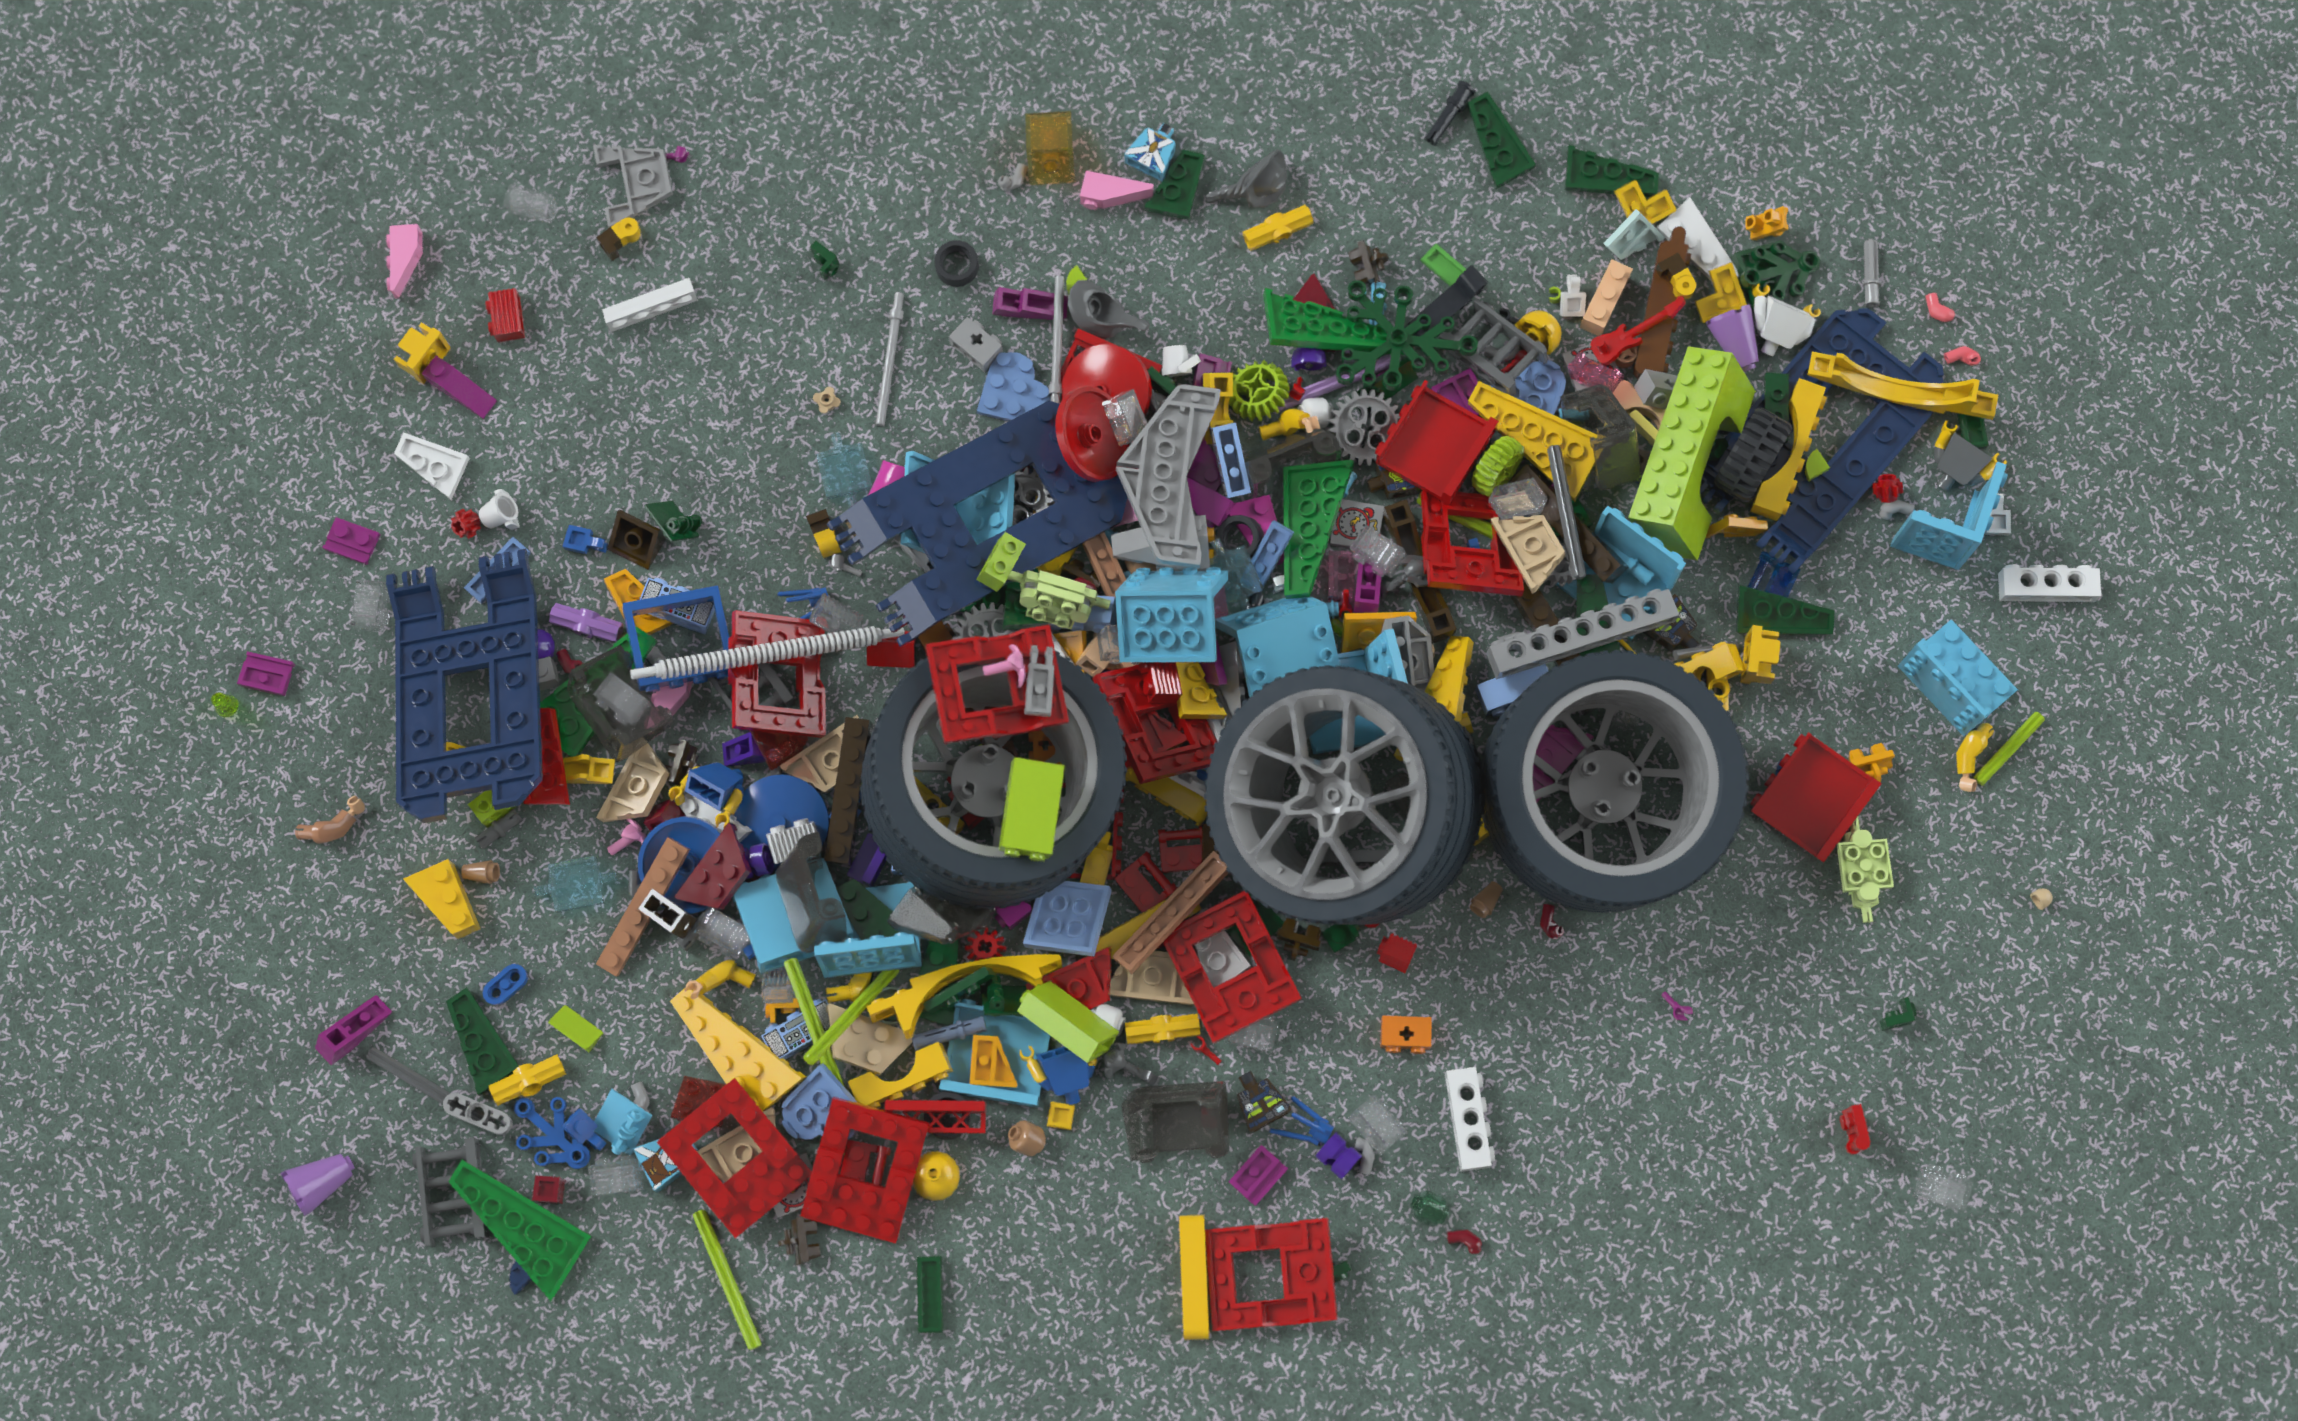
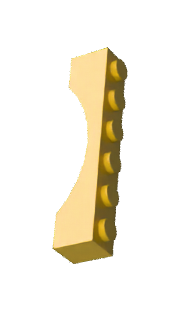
[1750,378,1827,521]

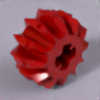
[965,928,1007,961]

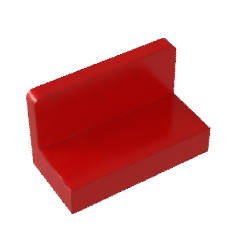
[866,631,916,668]

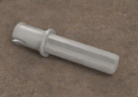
[1862,239,1881,307]

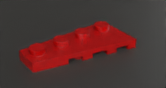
[523,708,570,805]

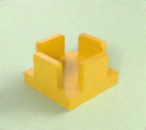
[394,322,451,385]
[1740,625,1780,684]

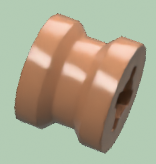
[1615,347,1638,368]

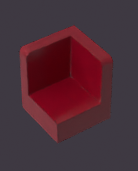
[643,799,686,832]
[532,1175,565,1205]

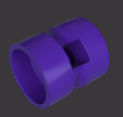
[744,843,774,880]
[1315,1133,1362,1180]

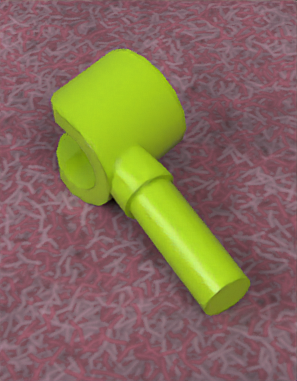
[1549,287,1561,304]

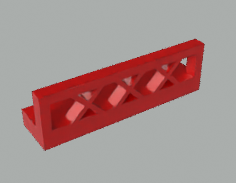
[885,1100,986,1134]

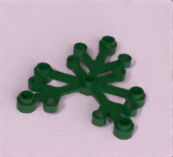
[1336,280,1478,391]

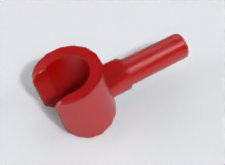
[1501,350,1528,373]
[1289,377,1306,402]
[1339,589,1353,618]
[1191,1036,1222,1065]

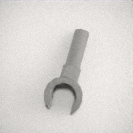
[831,554,862,577]

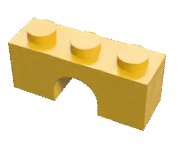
[1203,373,1233,444]
[1675,642,1746,681]

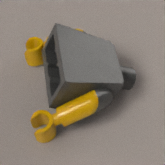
[1934,420,2007,492]

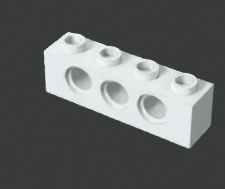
[1998,564,2101,602]
[1445,1067,1495,1172]

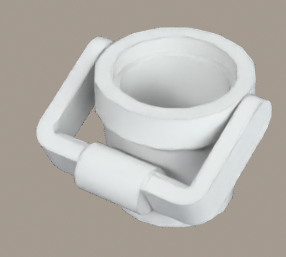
[1161,345,1201,377]
[479,489,520,530]

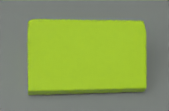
[548,1005,604,1052]

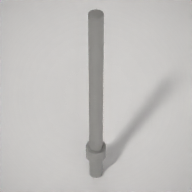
[1049,276,1064,404]
[875,292,904,426]

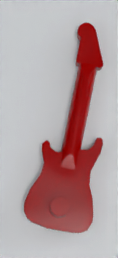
[1590,296,1686,366]

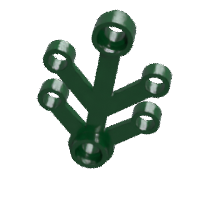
[1740,240,1820,301]

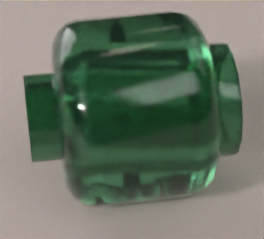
[1410,1190,1449,1227]

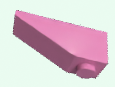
[1080,171,1154,210]

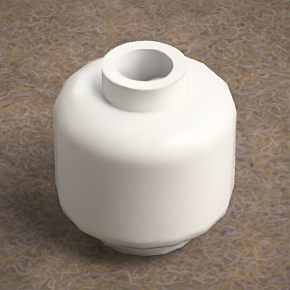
[1298,398,1334,428]
[1091,1003,1126,1036]

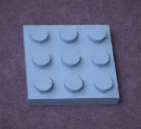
[1023,881,1112,956]

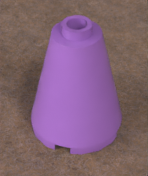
[1706,304,1759,372]
[281,1154,355,1216]

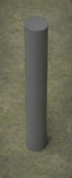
[1673,641,1739,660]

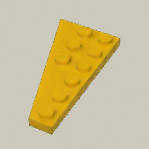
[1468,381,1607,502]
[1394,636,1474,761]
[670,988,806,1112]

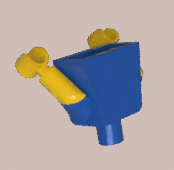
[669,763,744,828]
[1019,1046,1097,1105]

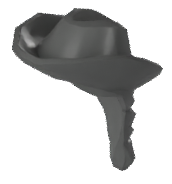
[1205,149,1287,208]
[1068,280,1150,338]

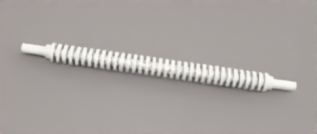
[630,626,904,679]

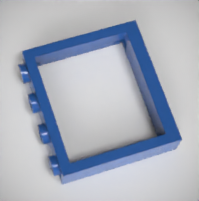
[622,586,729,693]

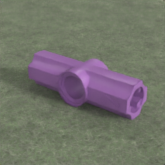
[549,603,624,643]

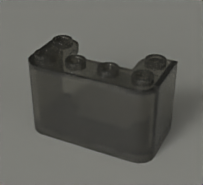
[1560,385,1642,491]

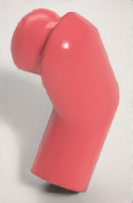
[1925,293,1955,322]
[1944,346,1981,366]

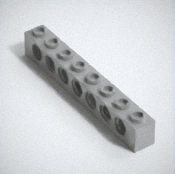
[1486,589,1679,680]

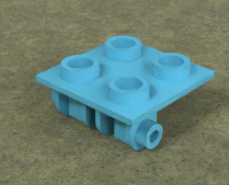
[594,1089,652,1156]

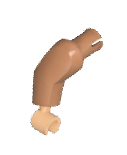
[295,796,365,844]

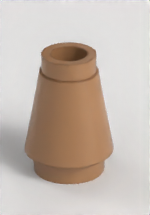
[461,860,500,884]
[1470,881,1503,918]

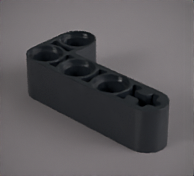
[1404,265,1488,337]

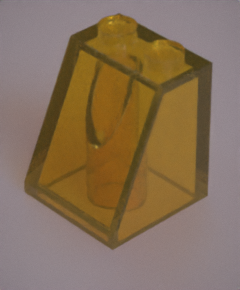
[1025,111,1075,185]

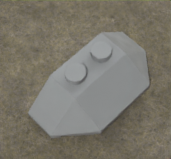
[1381,615,1434,691]

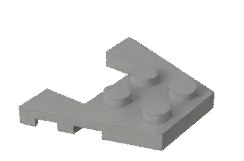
[593,145,673,228]

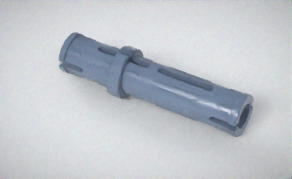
[912,1016,987,1050]

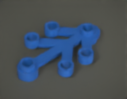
[514,1097,590,1169]

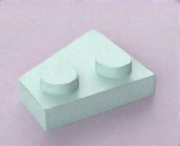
[1603,209,1665,260]

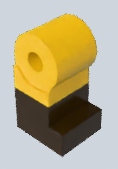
[596,217,641,262]
[1655,253,1696,300]
[806,509,841,559]

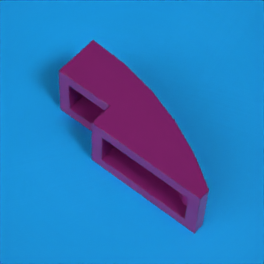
[992,287,1068,320]

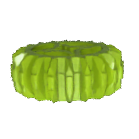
[1229,360,1290,422]
[1471,436,1524,497]

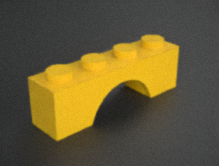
[848,1042,953,1108]

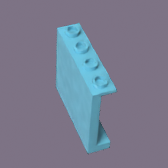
[732,858,854,974]
[939,999,1050,1108]

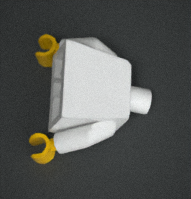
[1752,284,1821,356]

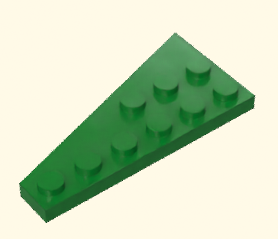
[1263,288,1405,355]
[1283,460,1354,599]
[540,627,657,757]
[448,1159,591,1301]

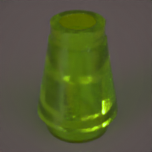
[211,692,239,717]

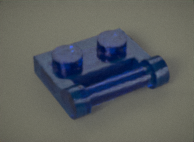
[1747,551,1801,597]

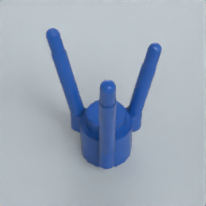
[778,587,830,619]
[1269,1096,1334,1145]

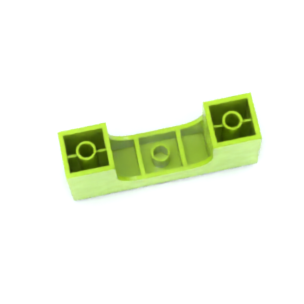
[1628,346,1756,561]

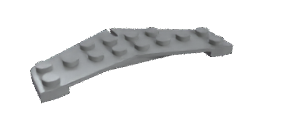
[1116,385,1221,568]

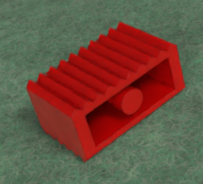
[485,288,525,342]
[1139,662,1183,703]
[1376,933,1417,973]

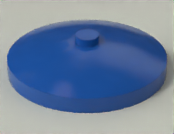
[734,775,830,871]
[638,816,722,914]

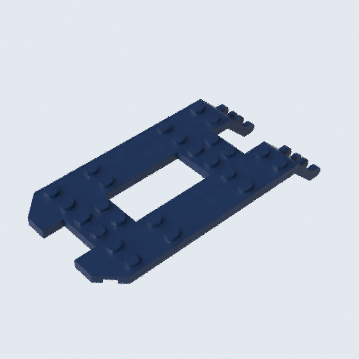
[1700,308,1944,575]
[827,401,1128,647]
[386,548,543,824]

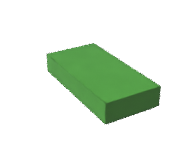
[1420,244,1466,286]

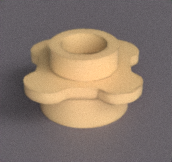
[813,387,840,414]

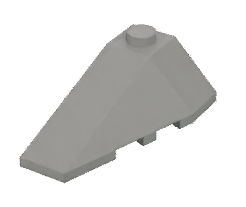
[1111,515,1210,571]
[1217,641,1245,717]

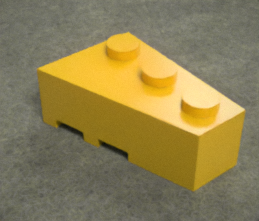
[403,859,481,939]

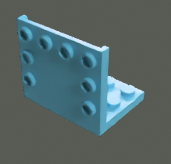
[901,451,1015,553]
[1890,461,2008,570]
[1555,506,1686,641]
[1115,567,1228,662]
[1215,596,1340,697]
[1898,620,2018,736]
[1309,629,1408,754]
[814,881,922,978]

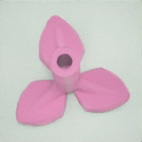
[983,644,1026,688]
[607,819,647,855]

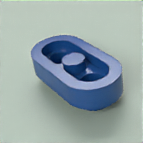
[483,964,528,1006]

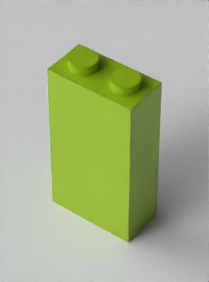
[999,757,1064,861]
[1018,981,1119,1063]

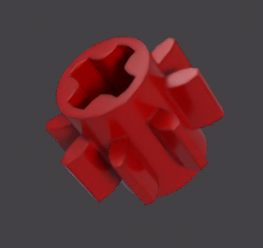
[1873,474,1903,503]
[451,508,481,539]

